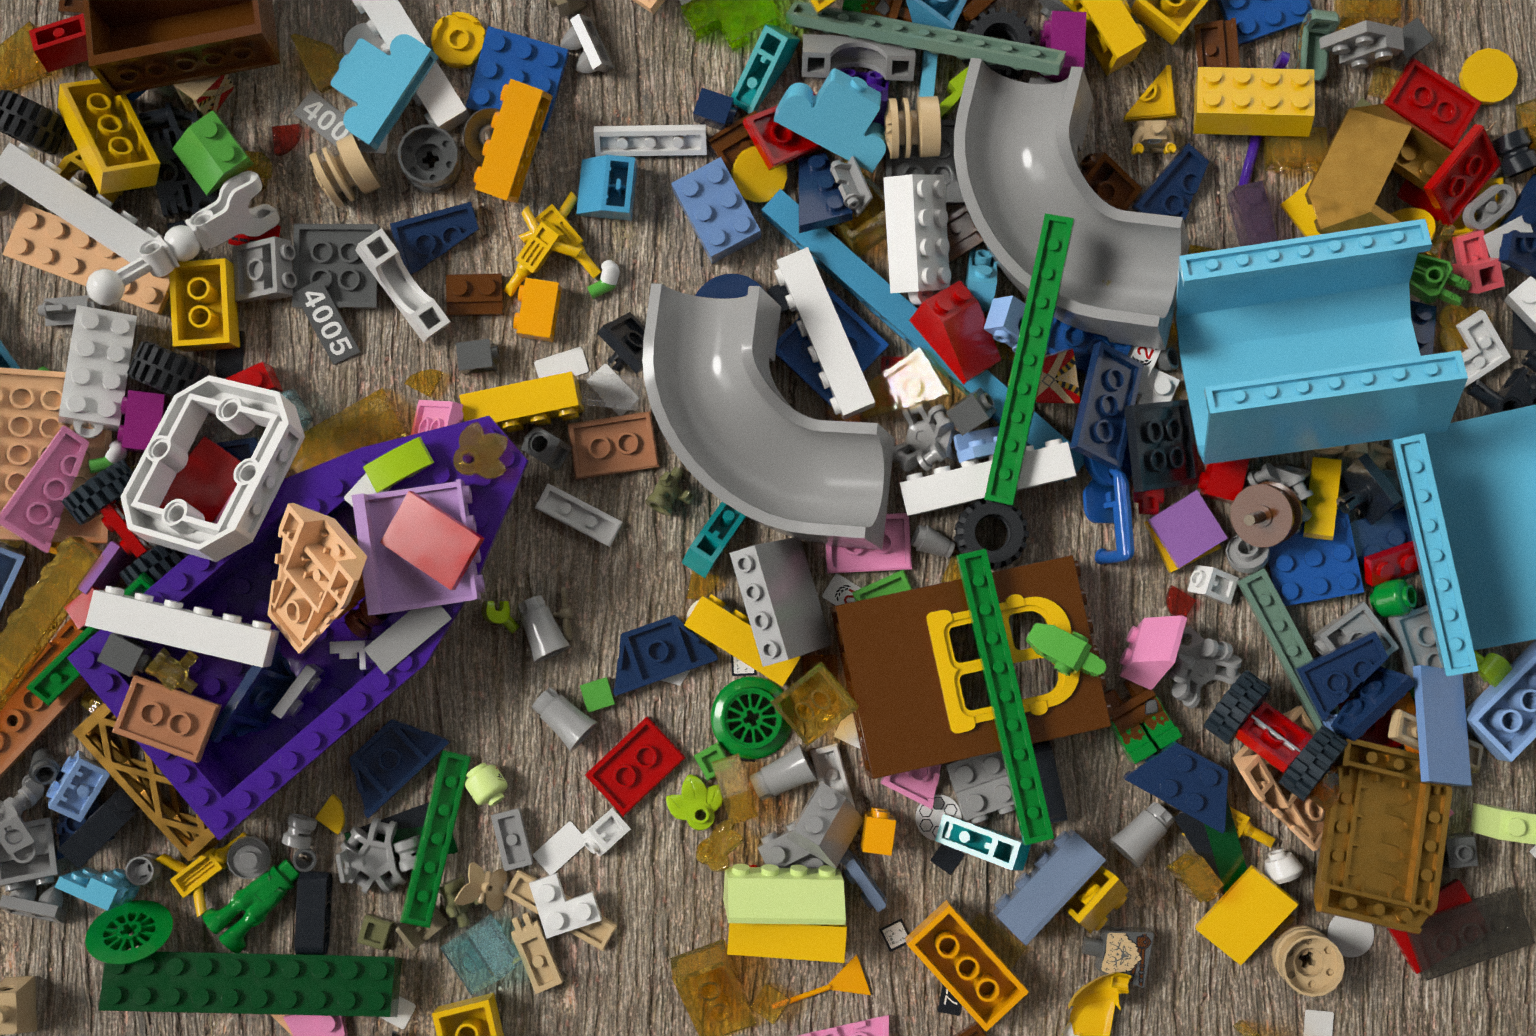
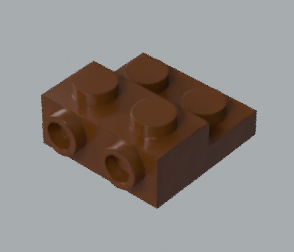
[1080,152,1143,211]

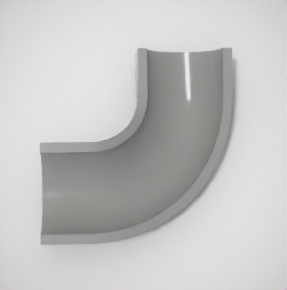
[954,58,1190,350]
[642,283,895,550]

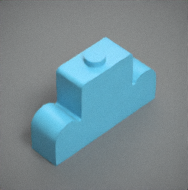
[331,34,438,151]
[774,68,886,173]

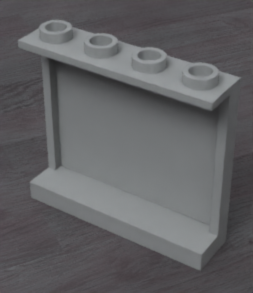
[729,537,832,667]

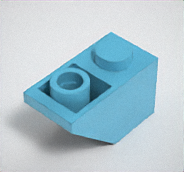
[964,249,997,312]

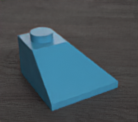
[906,0,967,30]

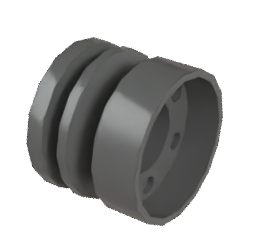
[398,125,462,194]

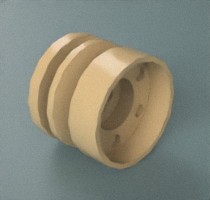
[884,96,941,159]
[309,134,382,208]
[1271,925,1345,997]

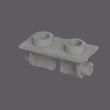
[830,156,873,217]
[38,295,102,327]

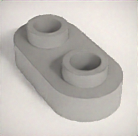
[1462,184,1516,230]

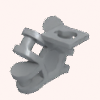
[892,397,961,472]
[1247,463,1314,534]
[1169,626,1242,708]
[0,775,44,854]
[336,818,408,894]

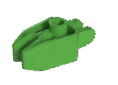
[1409,253,1472,306]
[1026,623,1107,677]

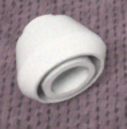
[1265,849,1304,884]

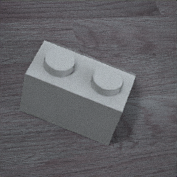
[786,782,864,869]

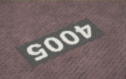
[294,279,360,365]

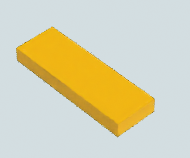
[1303,457,1342,540]

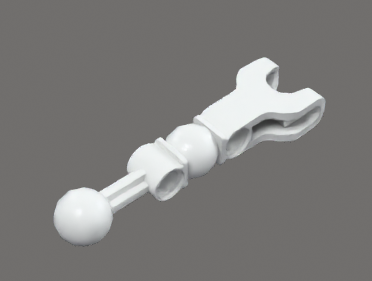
[86,171,280,306]

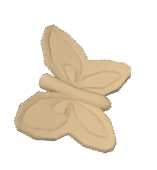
[454,862,507,911]

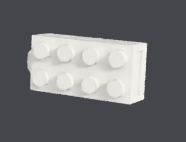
[884,174,951,305]
[58,305,137,438]

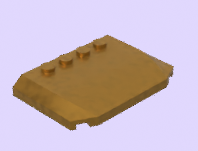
[1313,737,1452,934]

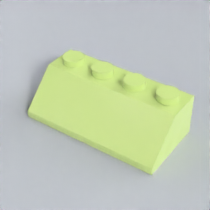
[723,864,846,925]

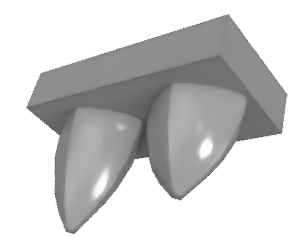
[560,14,614,73]
[0,881,67,924]

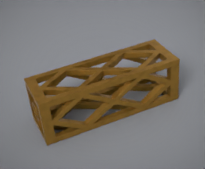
[72,703,225,861]

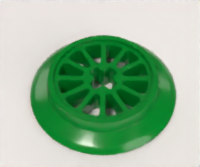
[711,676,793,759]
[85,900,173,965]

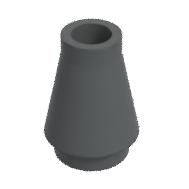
[29,747,60,785]

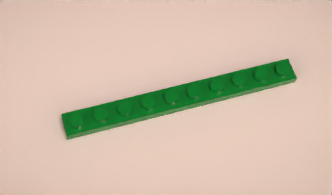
[984,213,1075,505]
[956,549,1054,845]

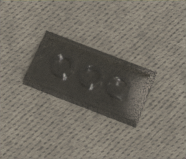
[1407,887,1535,981]

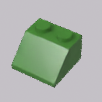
[172,110,254,196]

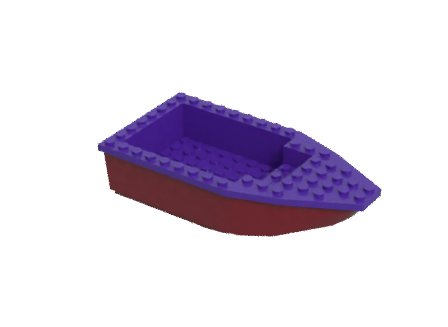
[67,416,529,840]

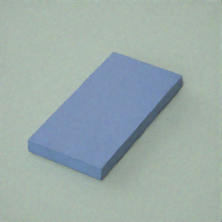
[1413,665,1472,787]

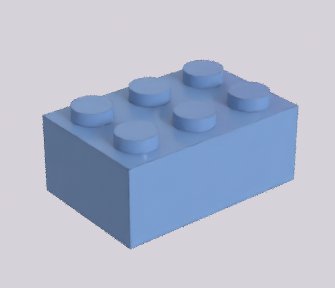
[671,157,761,264]

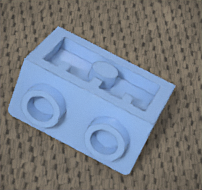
[953,426,1000,463]
[46,750,110,822]

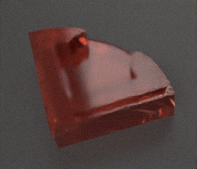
[272,124,302,156]
[1166,585,1196,617]

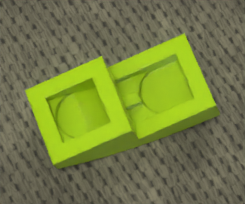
[939,66,969,120]
[363,437,434,493]

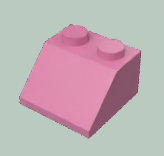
[1120,615,1187,690]

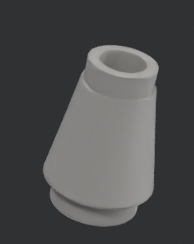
[911,525,955,558]

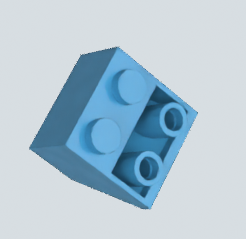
[576,155,638,221]

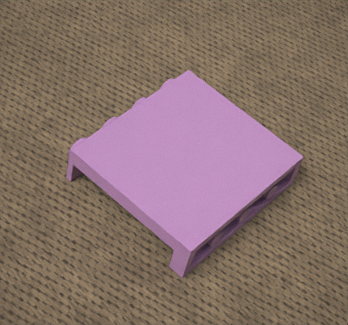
[351,479,485,615]

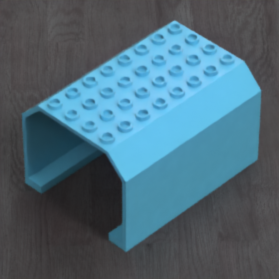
[1175,219,1468,464]
[1390,405,1536,676]

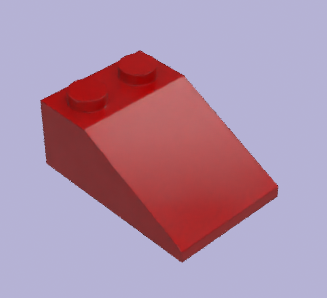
[909,280,1001,384]

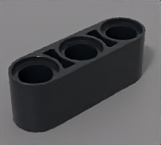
[1032,740,1068,824]
[294,871,333,955]

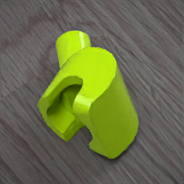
[481,601,520,633]
[1474,650,1512,687]

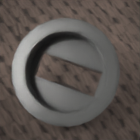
[1157,347,1179,371]
[293,848,317,872]

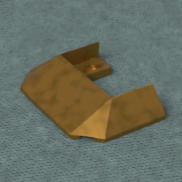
[1305,103,1452,234]

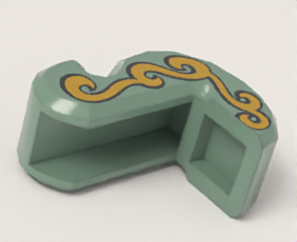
[1294,9,1340,82]

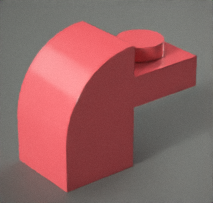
[1452,230,1505,294]

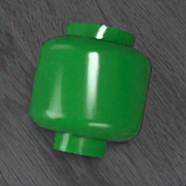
[1370,579,1417,618]

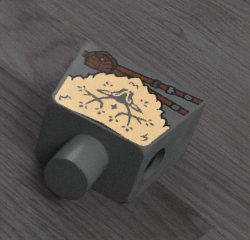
[1082,926,1154,988]

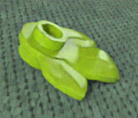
[666,774,723,831]

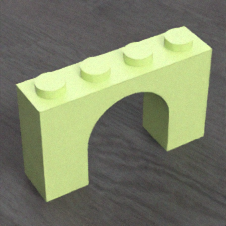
[1470,803,1536,845]

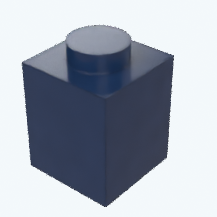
[693,88,738,130]

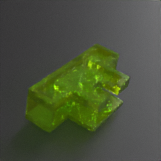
[680,0,781,53]

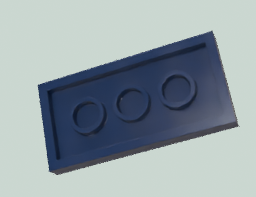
[1070,342,1144,470]

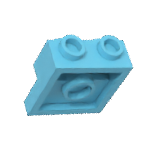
[55,867,140,911]

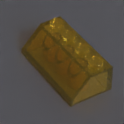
[291,387,410,474]

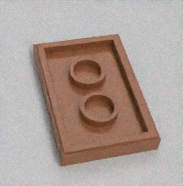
[567,411,660,480]
[112,675,222,763]

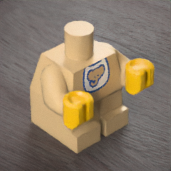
[1131,120,1177,155]

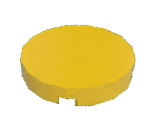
[431,12,486,69]
[1459,48,1518,105]
[731,146,787,203]

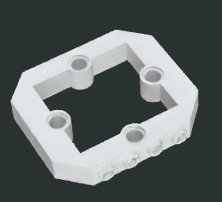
[121,375,305,562]

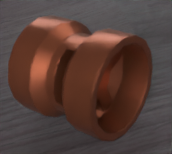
[344,598,387,638]

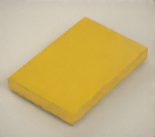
[1195,865,1299,966]

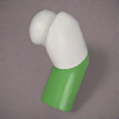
[587,260,620,299]
[88,440,127,473]

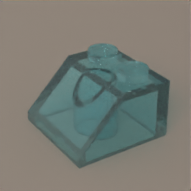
[440,914,522,995]

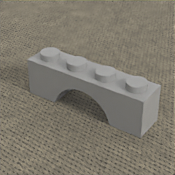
[802,34,916,81]

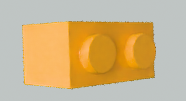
[513,277,562,342]
[860,807,896,856]

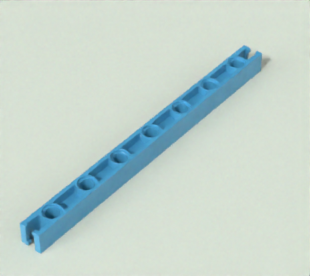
[762,189,1085,482]

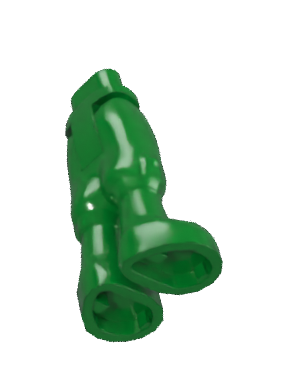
[202,859,300,953]

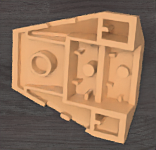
[268,503,367,654]
[1232,706,1330,851]

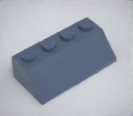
[993,829,1106,946]

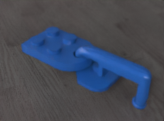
[1079,403,1135,565]

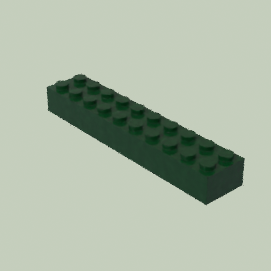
[98,951,402,1017]

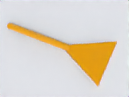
[772,954,871,1009]

